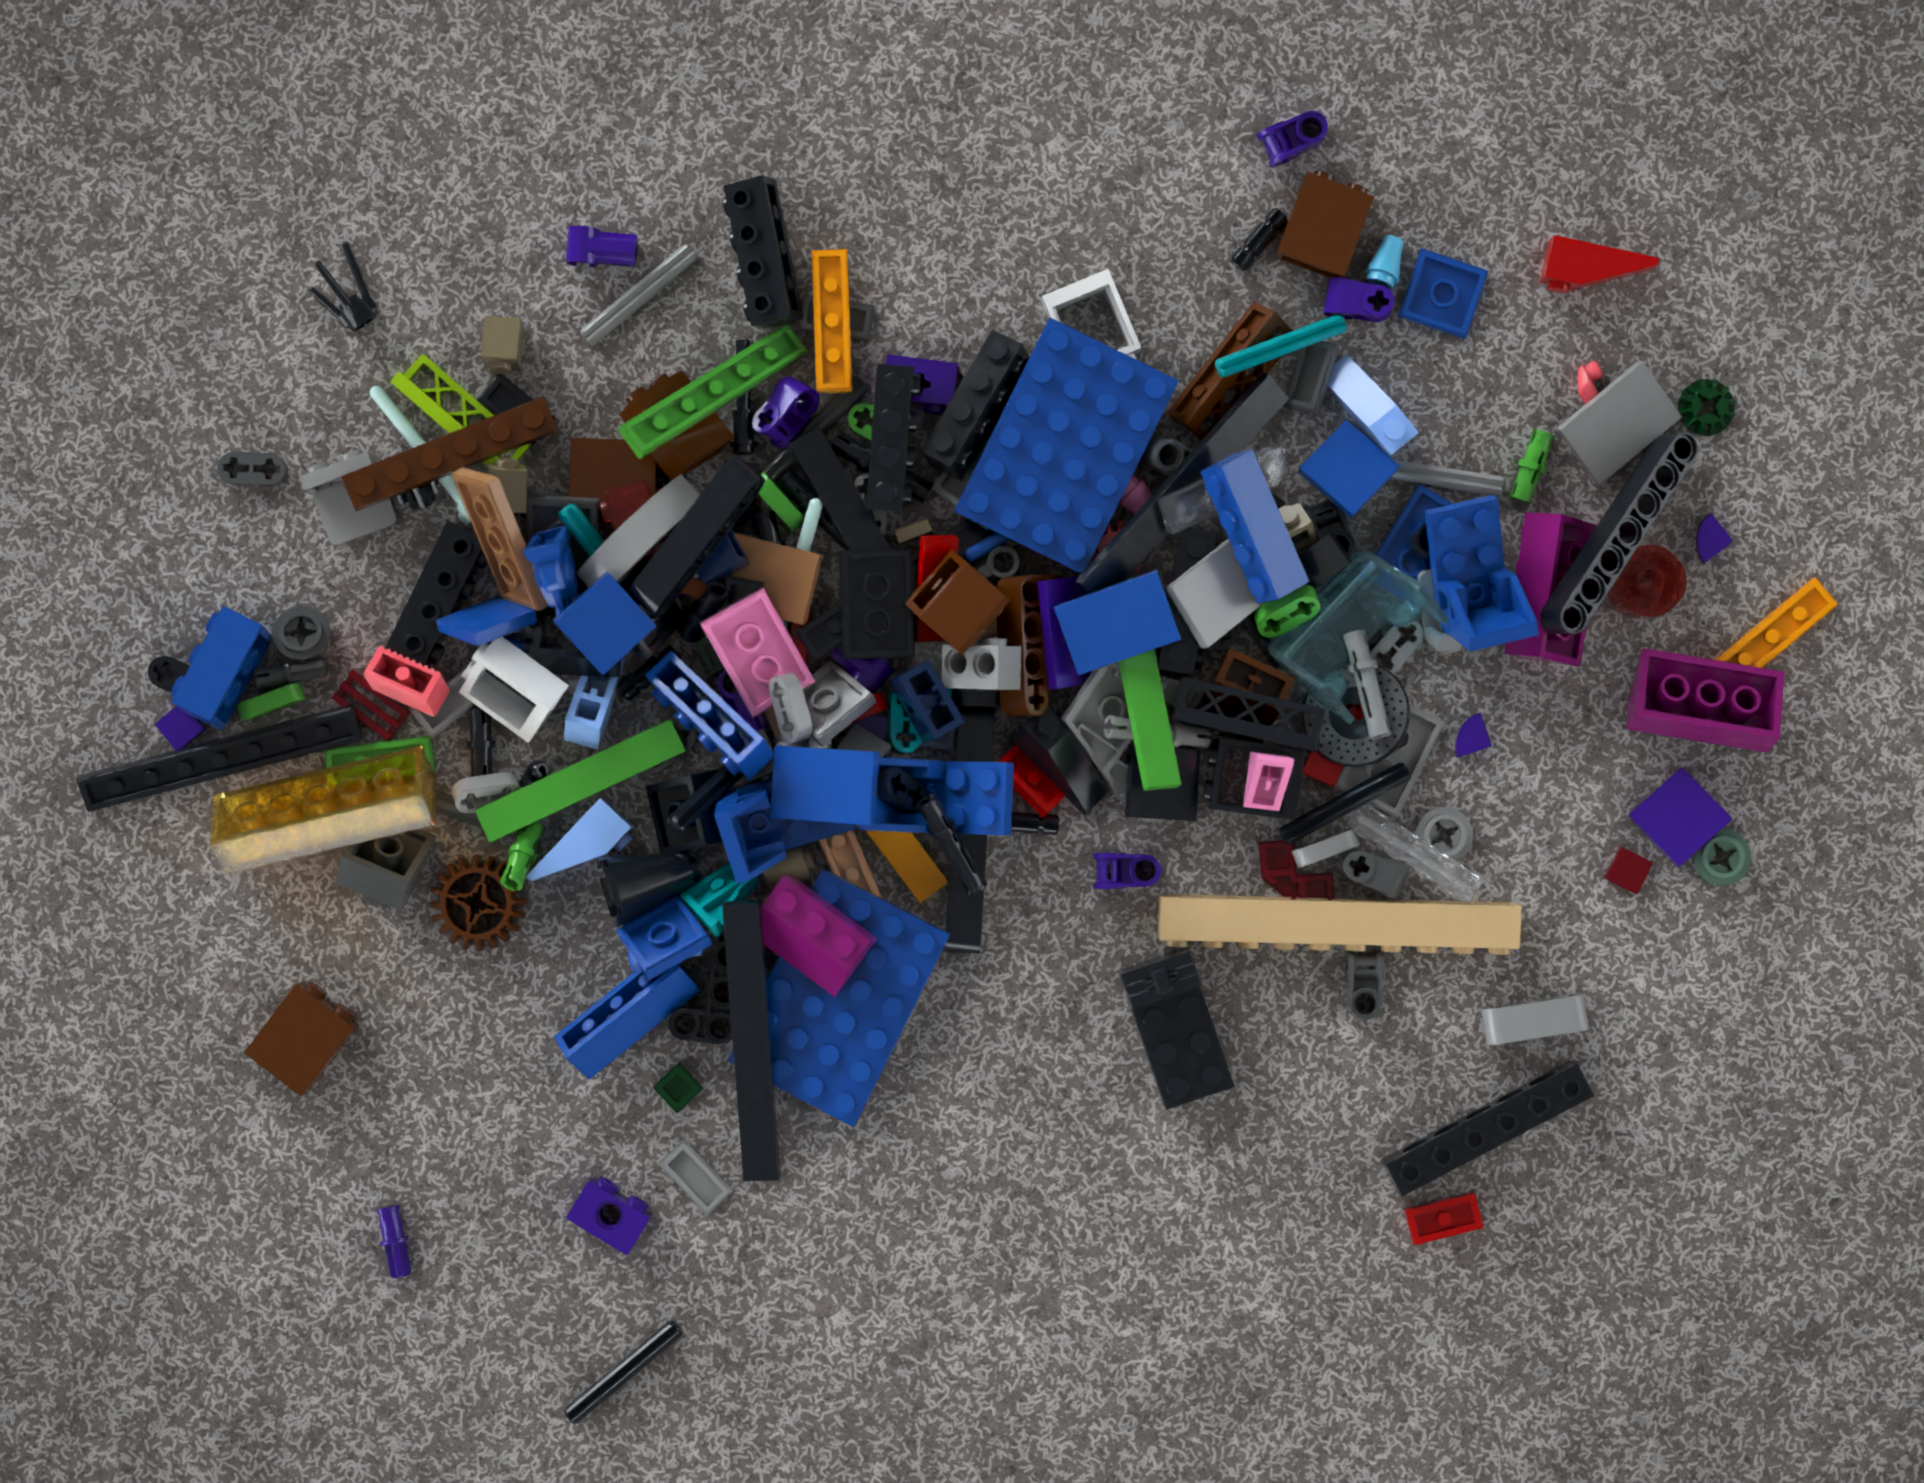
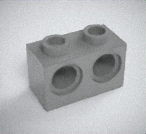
[942,638,1021,690]

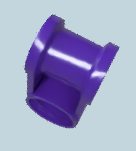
[1256,110,1328,168]
[1323,277,1394,322]
[752,376,820,449]
[1093,852,1161,889]

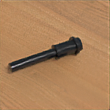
[730,339,758,455]

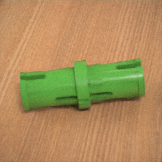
[1509,429,1555,504]
[500,822,544,891]

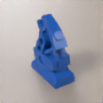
[523,525,580,616]

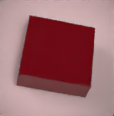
[1603,846,1653,895]

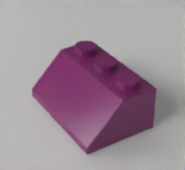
[761,875,878,997]

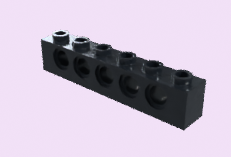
[1380,1061,1594,1196]

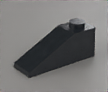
[1009,706,1109,815]

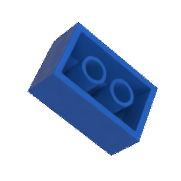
[171,606,272,731]

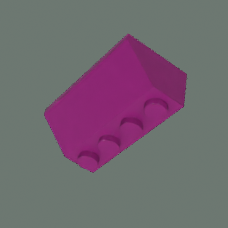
[1504,512,1597,667]
[1626,648,1785,753]

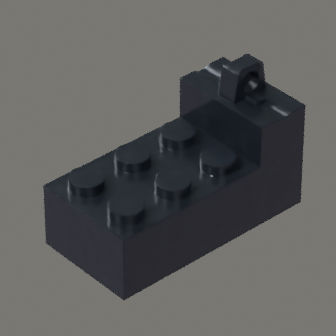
[1118,948,1235,1110]

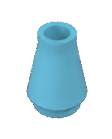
[1364,235,1404,290]

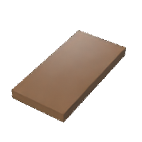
[452,467,548,611]
[681,533,823,625]

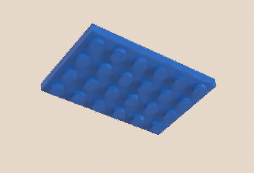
[954,317,1179,574]
[728,869,951,1127]

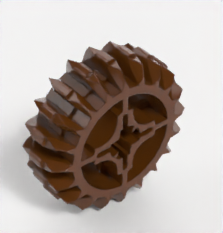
[429,854,528,951]

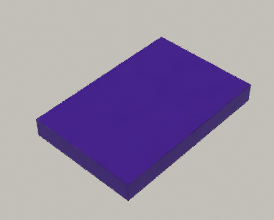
[1037,575,1092,689]

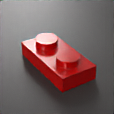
[998,745,1065,818]
[1404,1192,1484,1246]

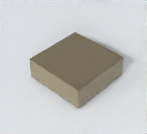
[895,518,933,546]

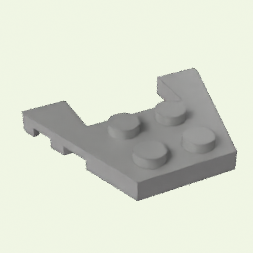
[1061,663,1205,804]

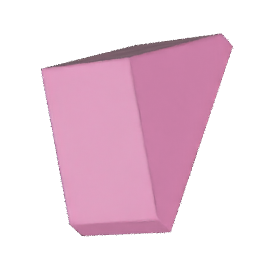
[1243,751,1294,811]

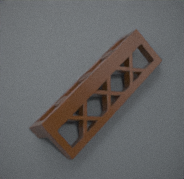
[1166,301,1293,441]

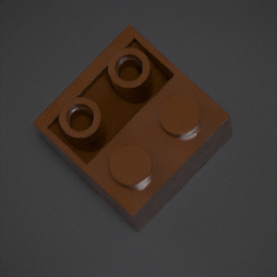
[905,549,1010,655]
[1198,648,1296,743]

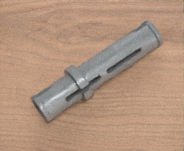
[1343,630,1392,740]
[1104,715,1211,749]

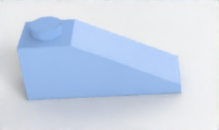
[1327,354,1419,457]
[564,653,628,750]
[526,798,635,881]

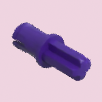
[377,1205,411,1278]

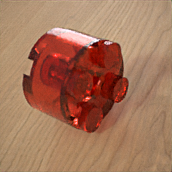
[1607,545,1687,619]

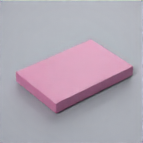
[699,587,815,717]

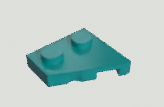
[680,862,760,937]

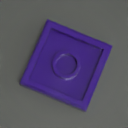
[1629,767,1733,869]

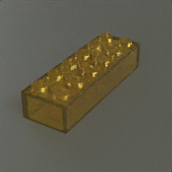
[210,746,436,874]

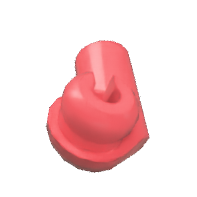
[1577,361,1603,404]

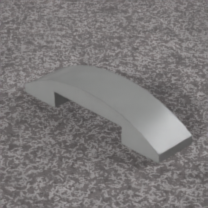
[576,474,701,587]

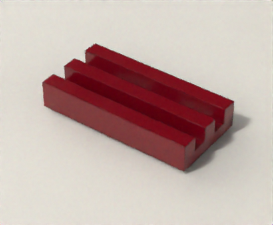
[331,670,411,741]

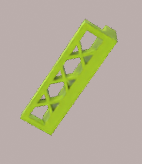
[390,353,530,467]

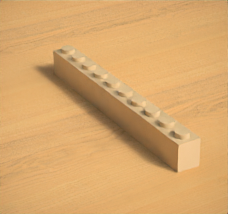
[1158,894,1522,955]

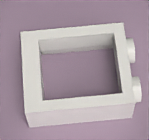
[1041,269,1141,360]
[459,637,569,743]

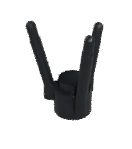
[308,242,377,332]

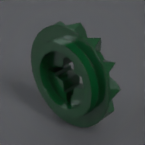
[1678,379,1736,436]

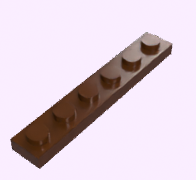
[341,396,558,512]

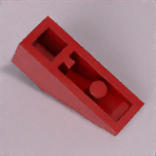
[1540,235,1660,294]

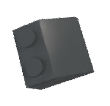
[336,809,436,911]

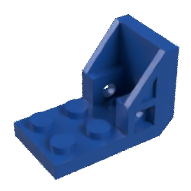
[1425,495,1538,652]
[860,758,1014,836]
[715,778,856,884]

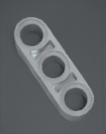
[1481,993,1589,1045]

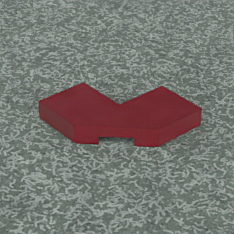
[1258,840,1335,901]

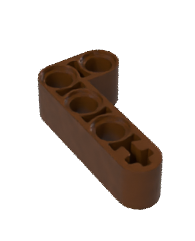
[996,574,1064,717]

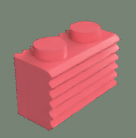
[363,646,450,717]

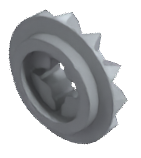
[1415,807,1473,864]

